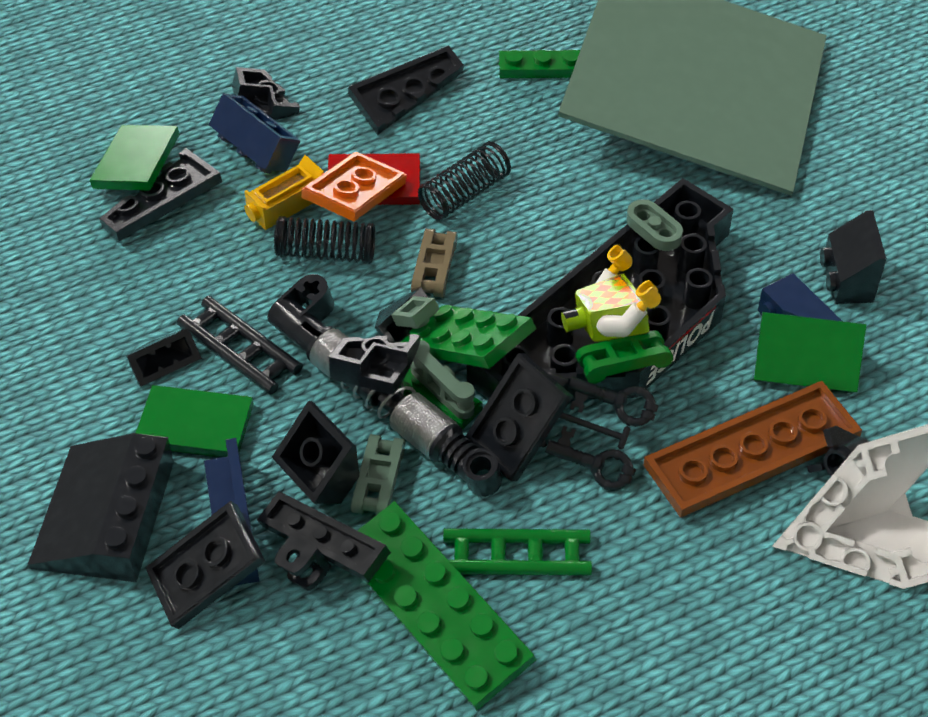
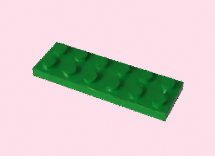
[357,501,536,711]

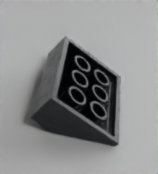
[28,433,174,582]

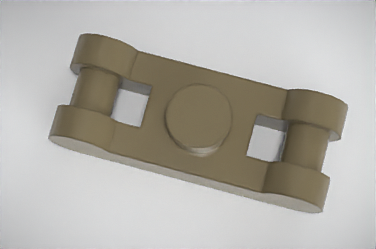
[411,228,458,298]

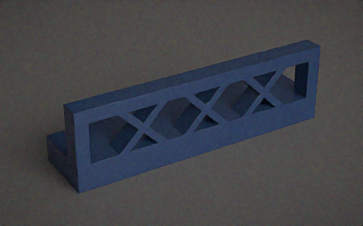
[204,438,260,586]

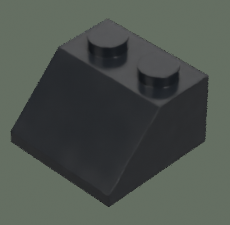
[820,210,886,304]
[272,401,360,504]

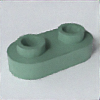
[626,199,683,251]

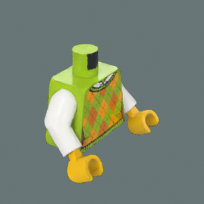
[561,245,661,342]

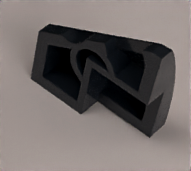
[232,67,300,120]
[328,334,420,395]

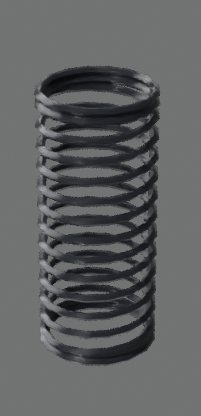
[418,141,511,220]
[274,216,376,264]

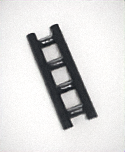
[177,296,303,395]

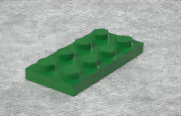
[401,305,536,369]

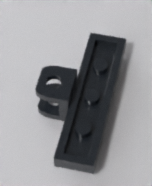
[257,491,391,591]

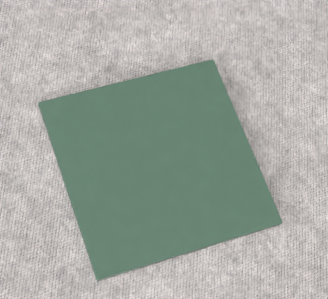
[557,0,827,196]

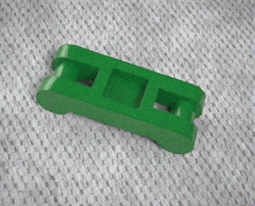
[575,330,674,384]

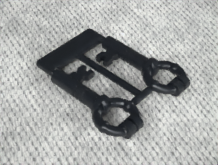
[540,373,659,490]

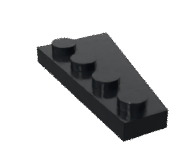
[348,45,464,135]
[99,148,222,241]

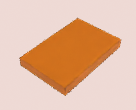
[301,152,407,222]

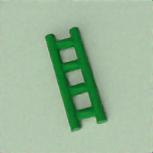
[443,528,592,576]

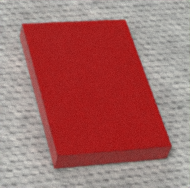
[328,153,420,205]

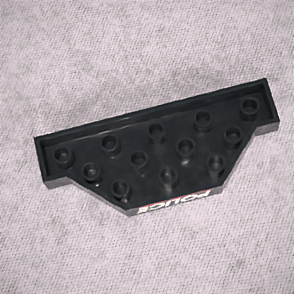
[467,178,733,400]

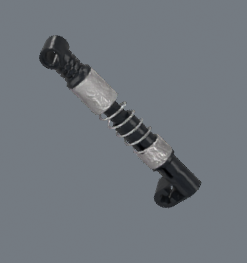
[267,274,502,496]

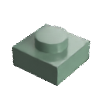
[391,296,440,329]

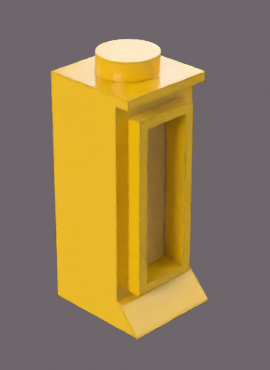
[244,155,324,230]

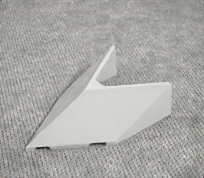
[772,424,928,589]

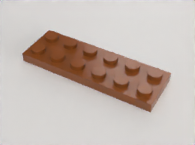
[643,381,862,518]

